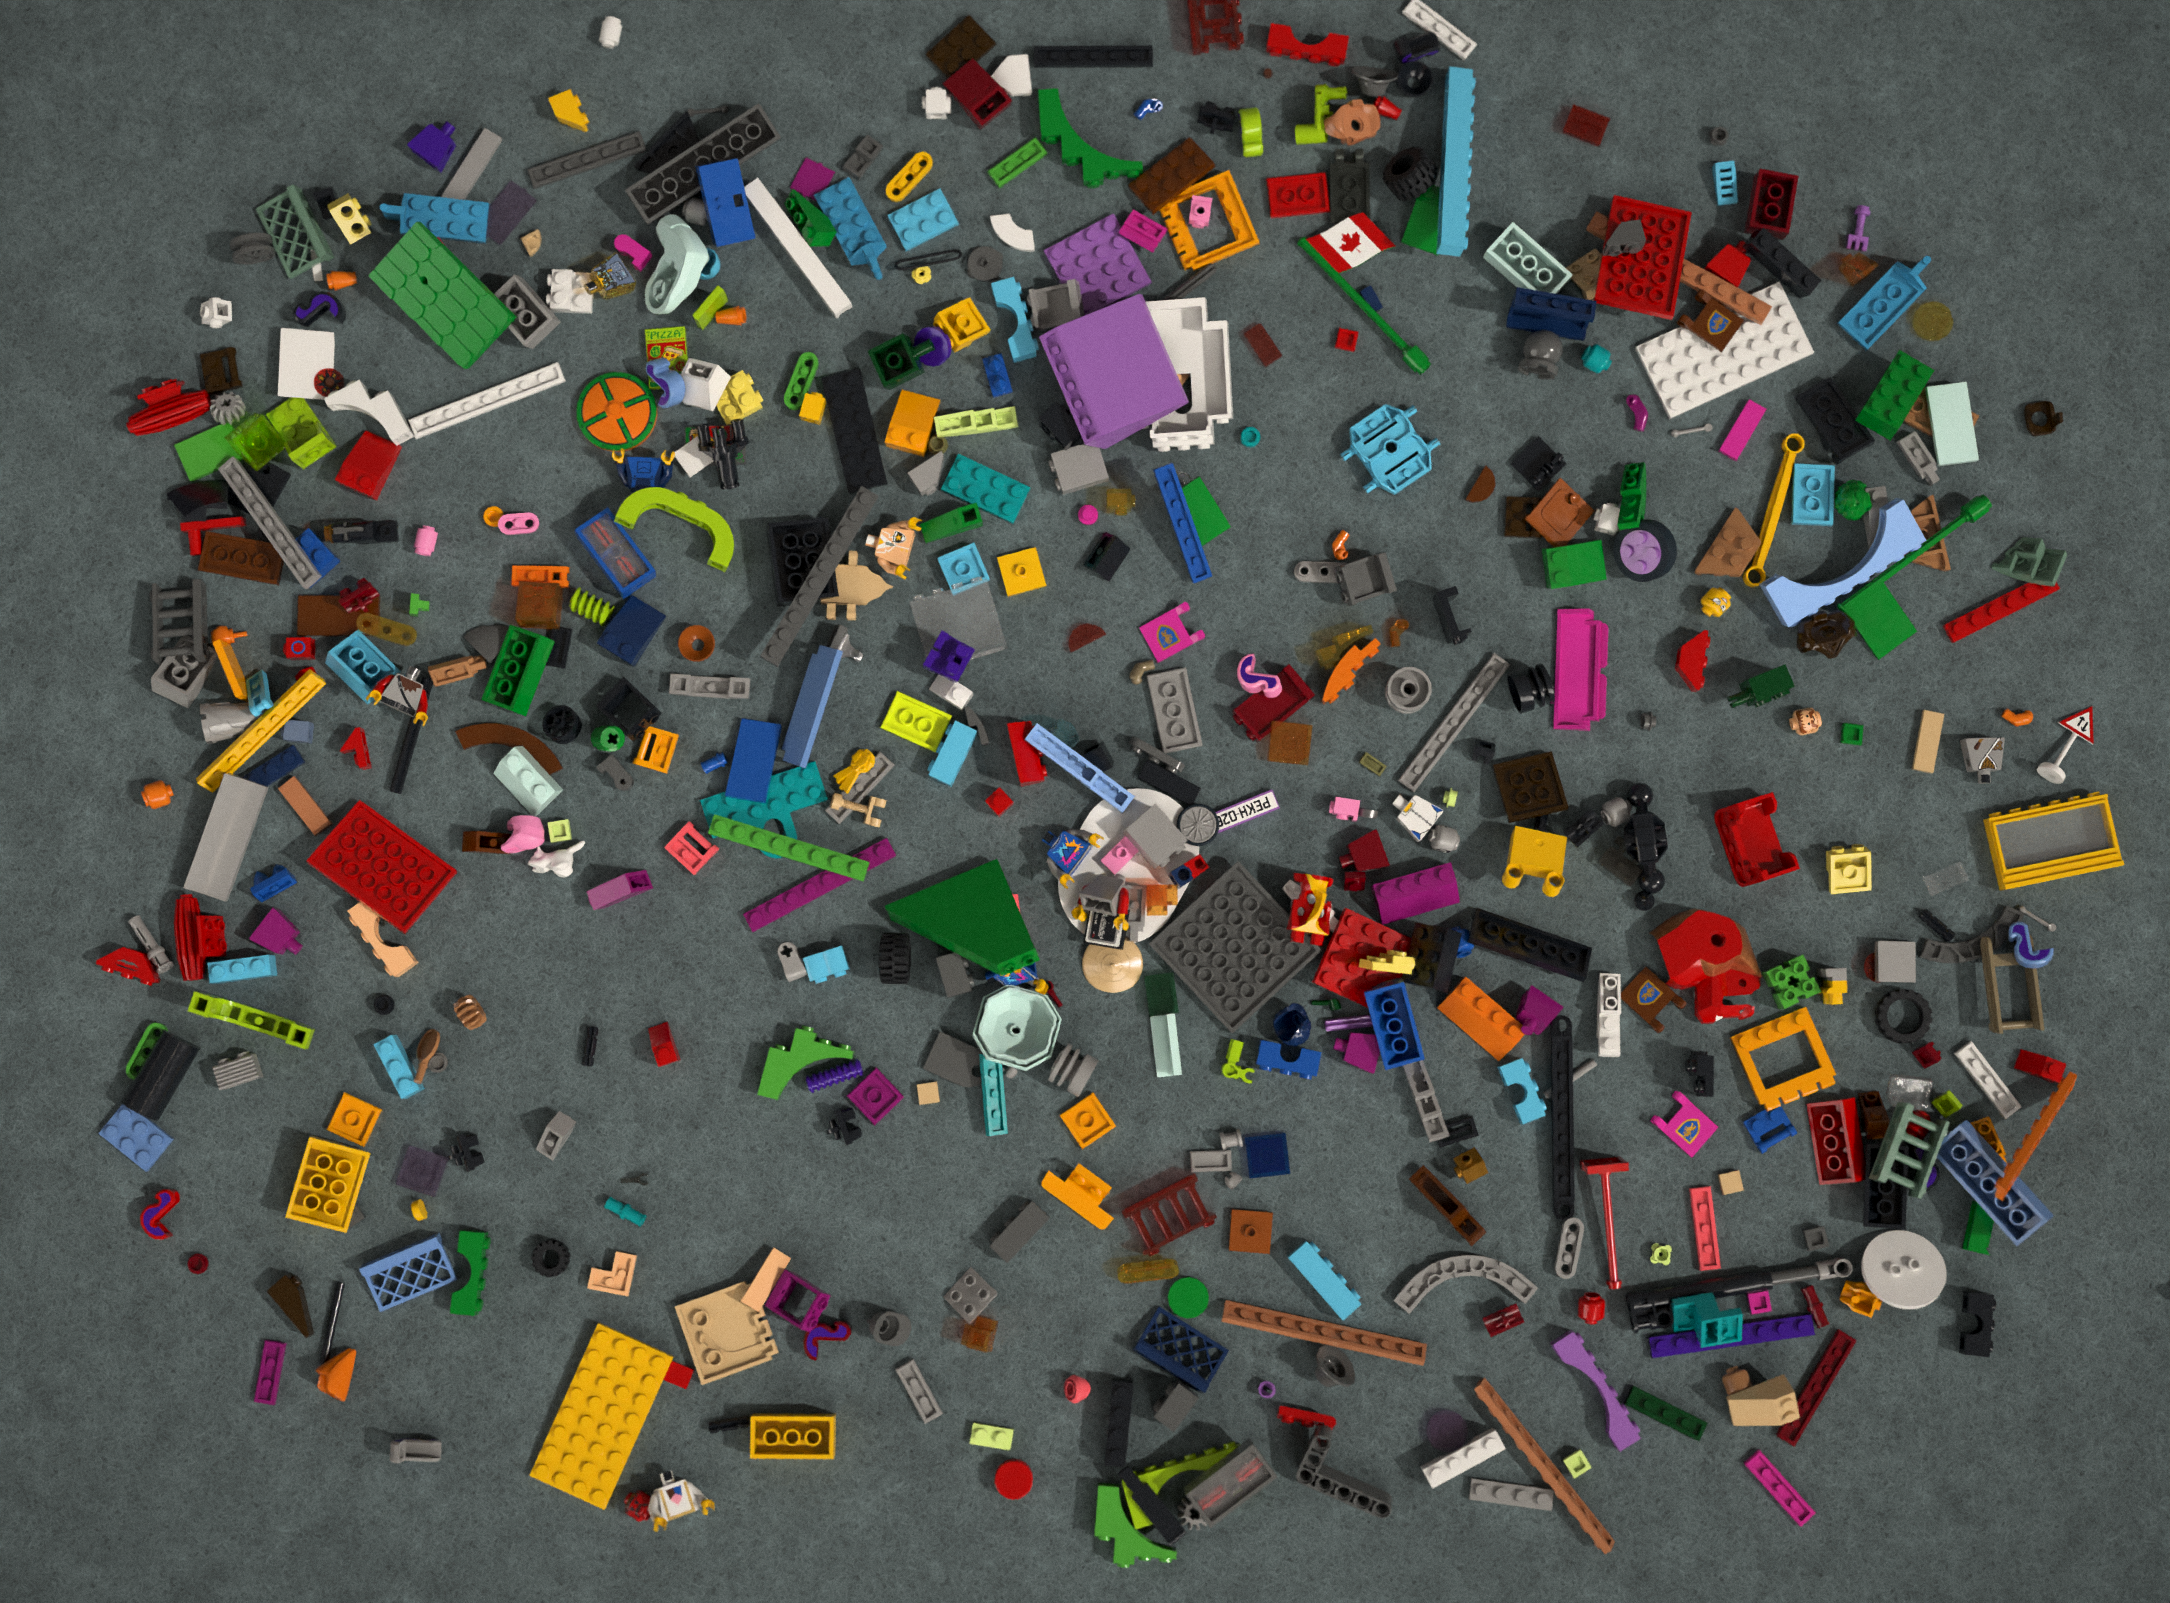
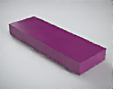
[254,1340,287,1405]

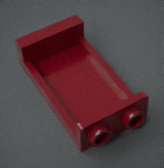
[1232,664,1315,742]

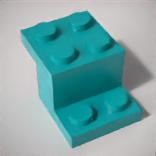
[1672,1292,1743,1348]

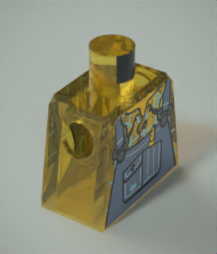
[584,252,636,300]

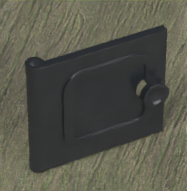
[228,451,291,515]

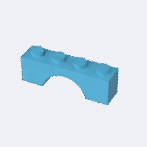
[991,277,1039,363]

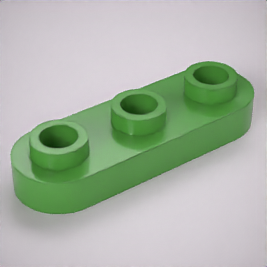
[784,352,819,410]
[126,1023,168,1080]

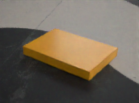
[213,639,248,702]

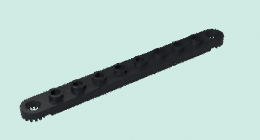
[1550,1015,1575,1221]

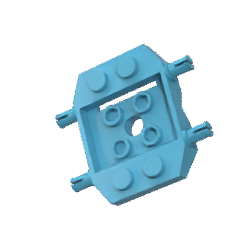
[1340,404,1440,495]

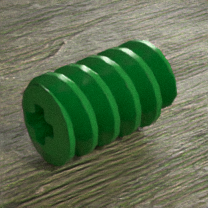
[591,725,625,752]

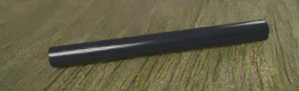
[319,1282,345,1365]

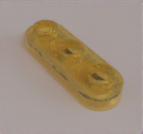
[356,613,417,646]
[1117,1258,1179,1284]

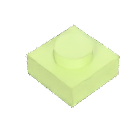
[548,819,572,843]
[1562,1449,1592,1478]

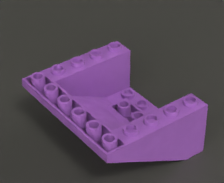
[1039,294,1189,449]

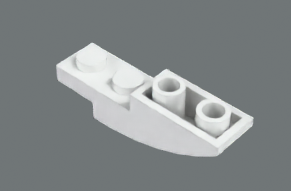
[1596,973,1621,1057]

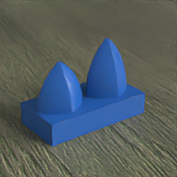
[982,353,1012,398]
[250,864,297,902]

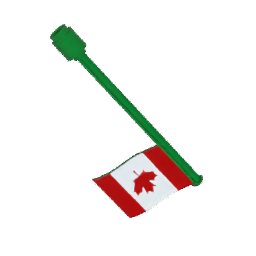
[1297,212,1431,375]

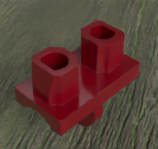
[338,578,380,613]
[1482,1303,1525,1337]

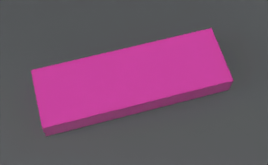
[1719,399,1766,461]

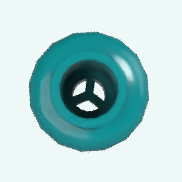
[1581,344,1612,374]

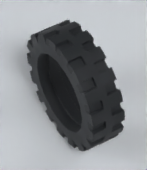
[1875,989,1932,1043]

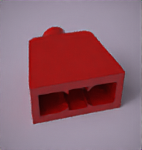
[1704,241,1751,288]

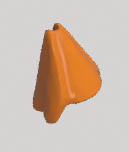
[316,1348,356,1402]

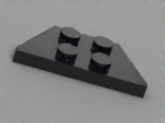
[634,111,699,174]

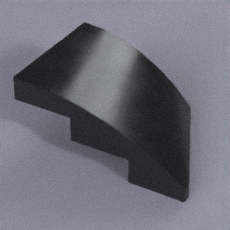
[167,480,228,522]

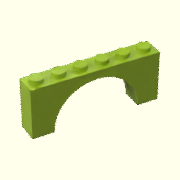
[1121,1441,1242,1530]

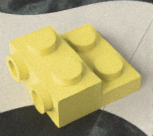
[716,370,764,425]
[1826,844,1871,894]
[1359,950,1415,974]

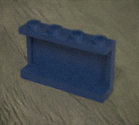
[1506,287,1597,341]

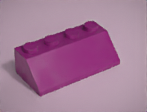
[1370,862,1460,925]

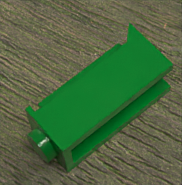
[1962,1201,1994,1256]

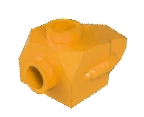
[1839,1280,1882,1318]

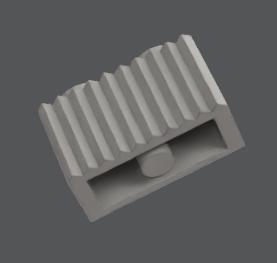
[212,1051,263,1090]

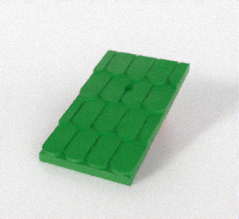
[368,222,517,369]

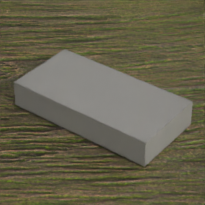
[1190,1150,1232,1172]

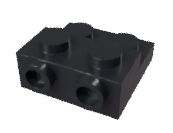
[1685,1051,1714,1097]

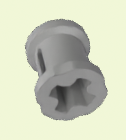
[1219,1129,1243,1150]

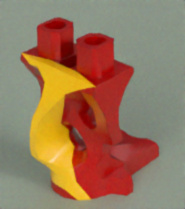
[1287,873,1333,946]

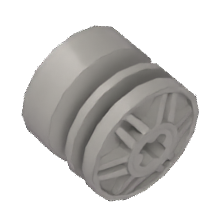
[1048,1043,1099,1097]

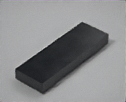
[1138,760,1201,805]

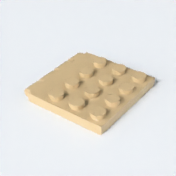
[675,1281,779,1385]

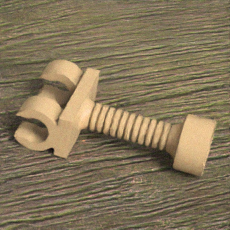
[830,793,887,828]

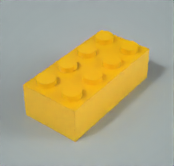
[750,1413,836,1459]

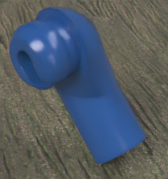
[1134,99,1163,120]

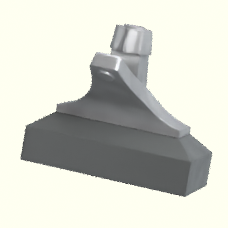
[826,625,863,662]

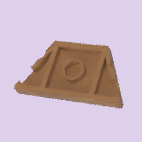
[1904,495,1951,572]
[1695,507,1761,577]

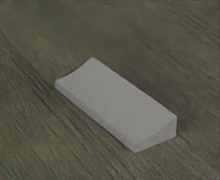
[183,773,269,902]

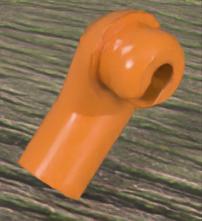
[1332,530,1350,560]

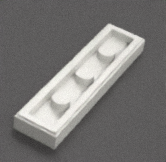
[1402,0,1477,61]
[1954,1041,2022,1119]

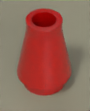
[1373,95,1402,120]

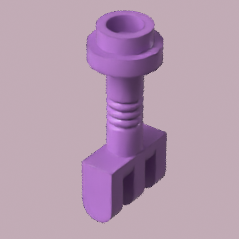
[1846,205,1871,252]

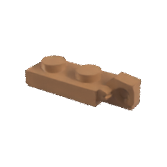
[428,655,487,687]

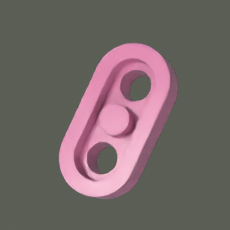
[498,513,539,535]

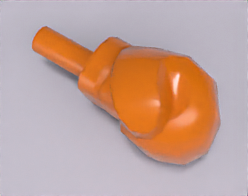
[211,625,248,644]

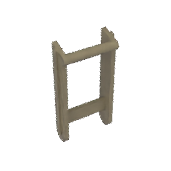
[1980,934,2045,1034]

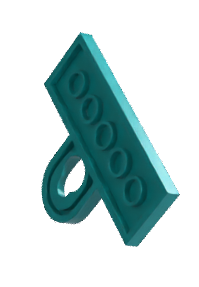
[700,761,828,859]

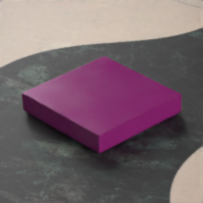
[847,1067,904,1125]

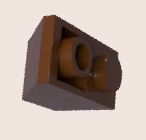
[1858,1091,1890,1140]

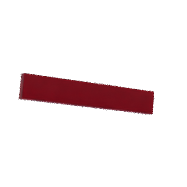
[1776,1329,1857,1447]

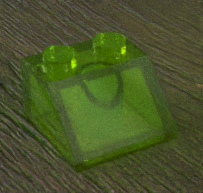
[224,413,285,471]

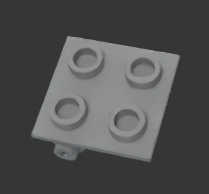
[943,1267,998,1324]

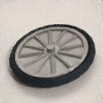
[1177,803,1220,846]

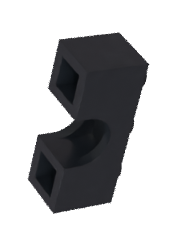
[1959,1291,1996,1357]

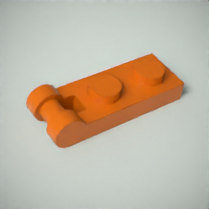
[512,565,570,588]

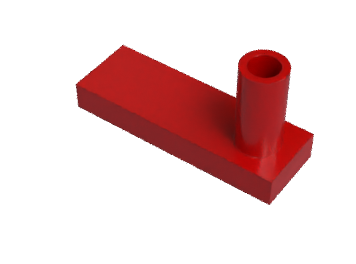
[180,517,246,556]

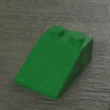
[1401,185,1440,256]
[1542,540,1607,589]

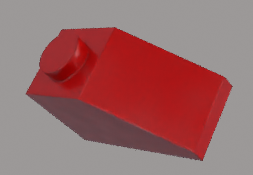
[648,1022,681,1067]
[2014,1049,2067,1083]

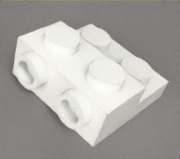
[546,269,594,314]

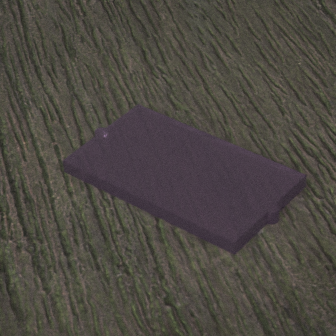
[486,181,537,246]

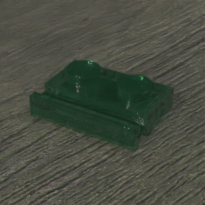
[1144,972,1179,1017]

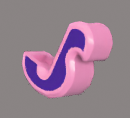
[1237,653,1282,698]

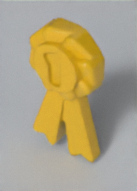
[834,749,875,794]

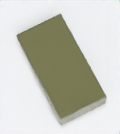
[1358,752,1387,777]

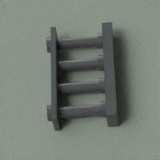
[149,579,208,666]

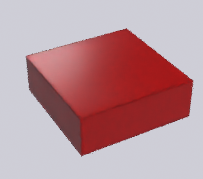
[1335,328,1359,352]

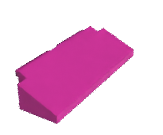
[1553,609,1609,731]

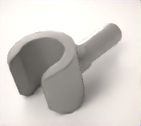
[1002,1066,1018,1079]

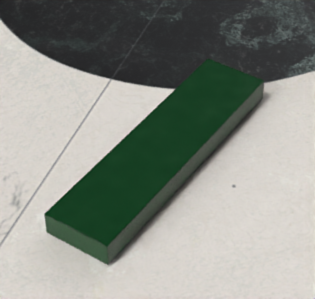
[1624,1385,1708,1441]

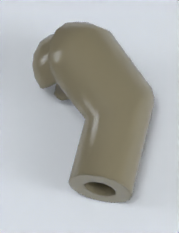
[1130,659,1155,685]

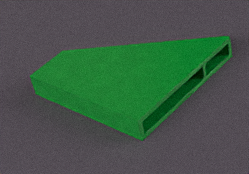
[885,859,1040,976]

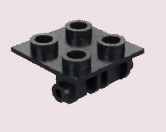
[1510,436,1567,492]

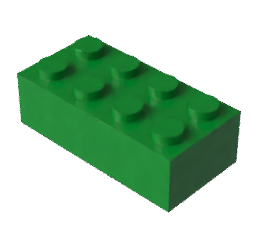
[1855,350,1934,440]

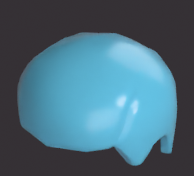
[699,248,721,280]

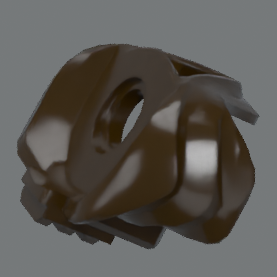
[1796,610,1857,659]

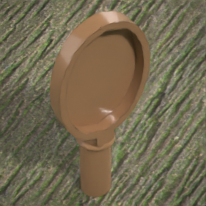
[414,1029,440,1084]

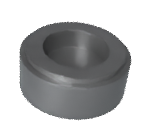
[1358,808,1378,819]

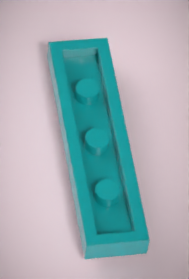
[979,1054,1008,1136]

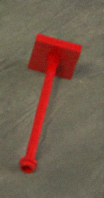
[1580,1157,1629,1289]

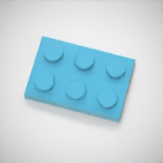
[887,189,959,251]
[1791,463,1835,526]

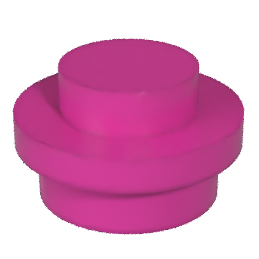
[1078,505,1098,525]

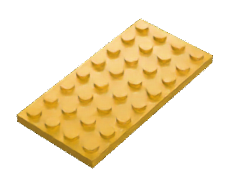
[529,1322,674,1510]

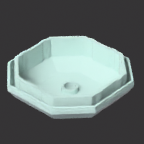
[972,985,1062,1071]

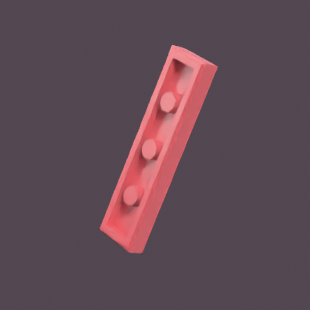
[1689,1186,1721,1271]

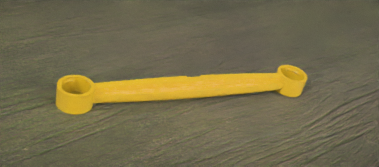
[1743,434,1805,587]

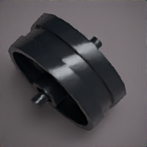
[542,705,582,744]

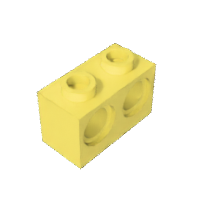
[328,193,372,244]

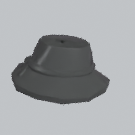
[1352,66,1398,96]
[1315,1345,1355,1388]

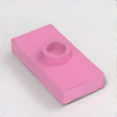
[1100,836,1139,875]

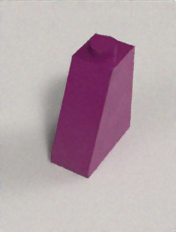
[586,870,653,910]

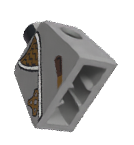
[1960,737,2005,784]

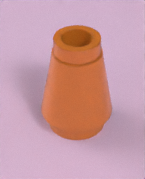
[326,271,357,291]
[716,306,747,326]

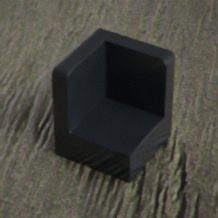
[313,187,342,220]
[1083,741,1114,772]

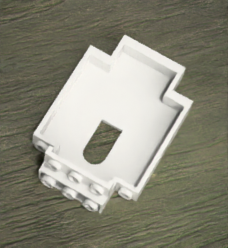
[1143,297,1233,452]

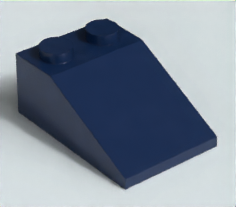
[597,595,666,667]

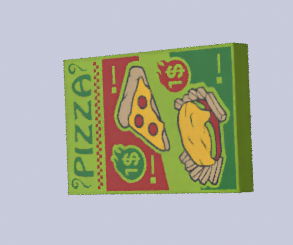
[645,326,688,390]

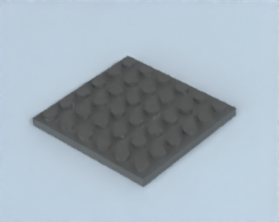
[1149,861,1322,1034]

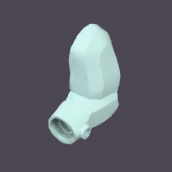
[645,214,710,314]

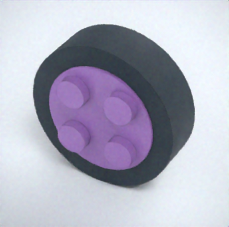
[1613,519,1677,582]

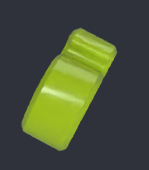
[1238,107,1263,158]

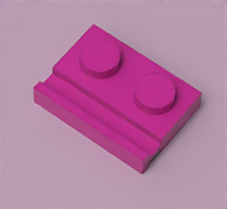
[1119,209,1168,253]

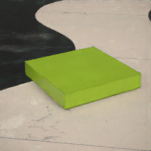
[693,286,728,330]

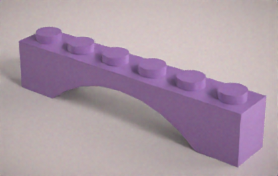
[1550,1330,1641,1452]

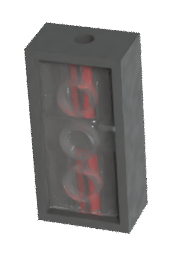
[1183,1438,1277,1528]

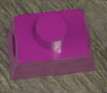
[249,908,303,955]
[1515,985,1563,1035]
[1333,1033,1380,1074]

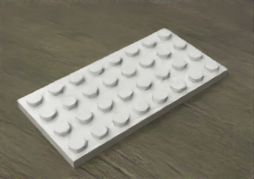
[1635,282,1814,419]

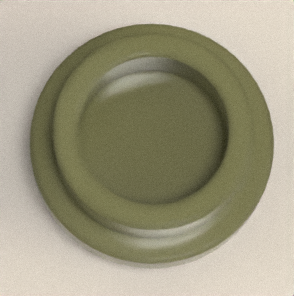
[928,435,948,455]

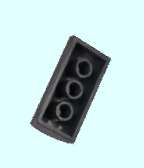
[121,1029,200,1121]

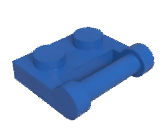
[1742,1106,1797,1154]

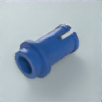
[701,752,728,774]

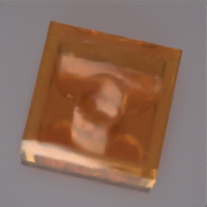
[515,581,563,629]

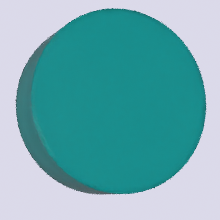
[1240,427,1260,448]

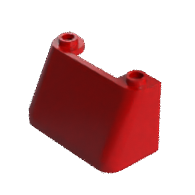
[1714,792,1800,887]

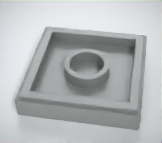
[1875,941,1916,983]

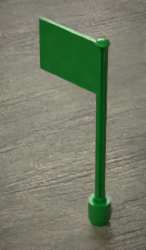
[1837,494,1992,660]

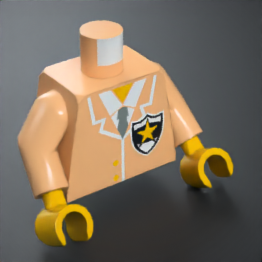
[866,517,922,579]

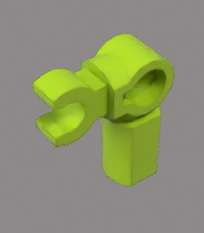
[1221,1039,1255,1083]

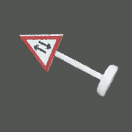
[2037,707,2094,784]

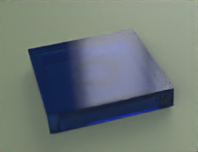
[1245,1133,1290,1178]

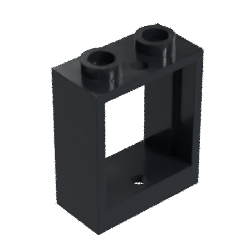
[596,677,662,742]

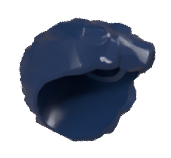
[1273,1003,1311,1047]

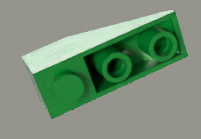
[784,189,837,247]
[920,502,983,543]

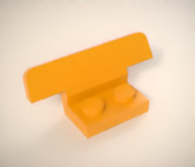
[1042,1164,1114,1229]

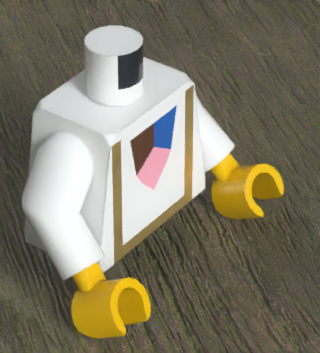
[648,1470,715,1532]

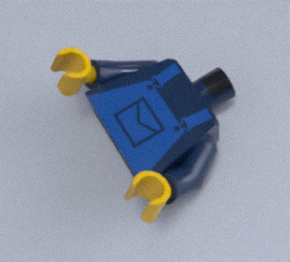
[612,448,675,492]

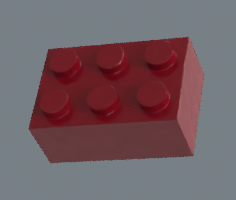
[1744,168,1799,240]

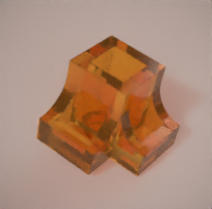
[1146,885,1178,916]
[961,1316,999,1353]

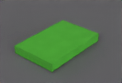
[174,423,247,482]

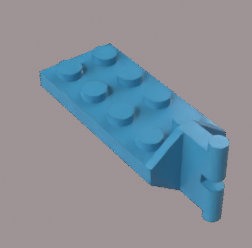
[814,177,887,280]
[380,193,489,244]
[1837,256,1931,351]

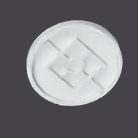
[1861,1230,1946,1309]

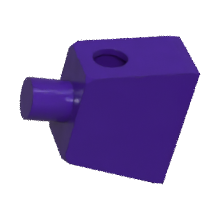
[407,121,456,173]

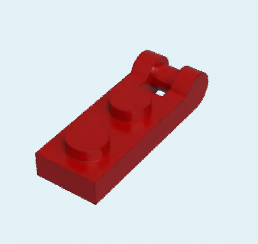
[1276,1406,1336,1430]

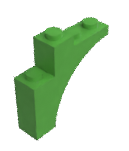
[757,1025,855,1100]
[1094,1483,1177,1568]

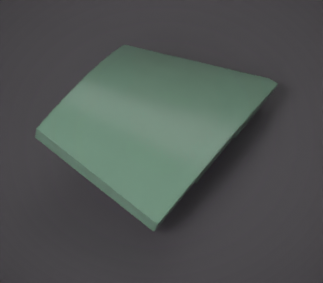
[1991,537,2067,587]

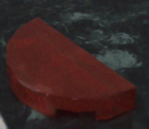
[1069,623,1106,653]

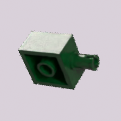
[868,333,935,390]
[1727,664,1795,708]

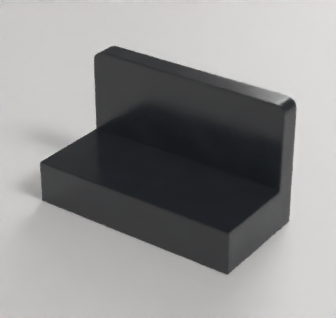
[1083,532,1130,581]

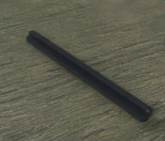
[390,677,433,794]

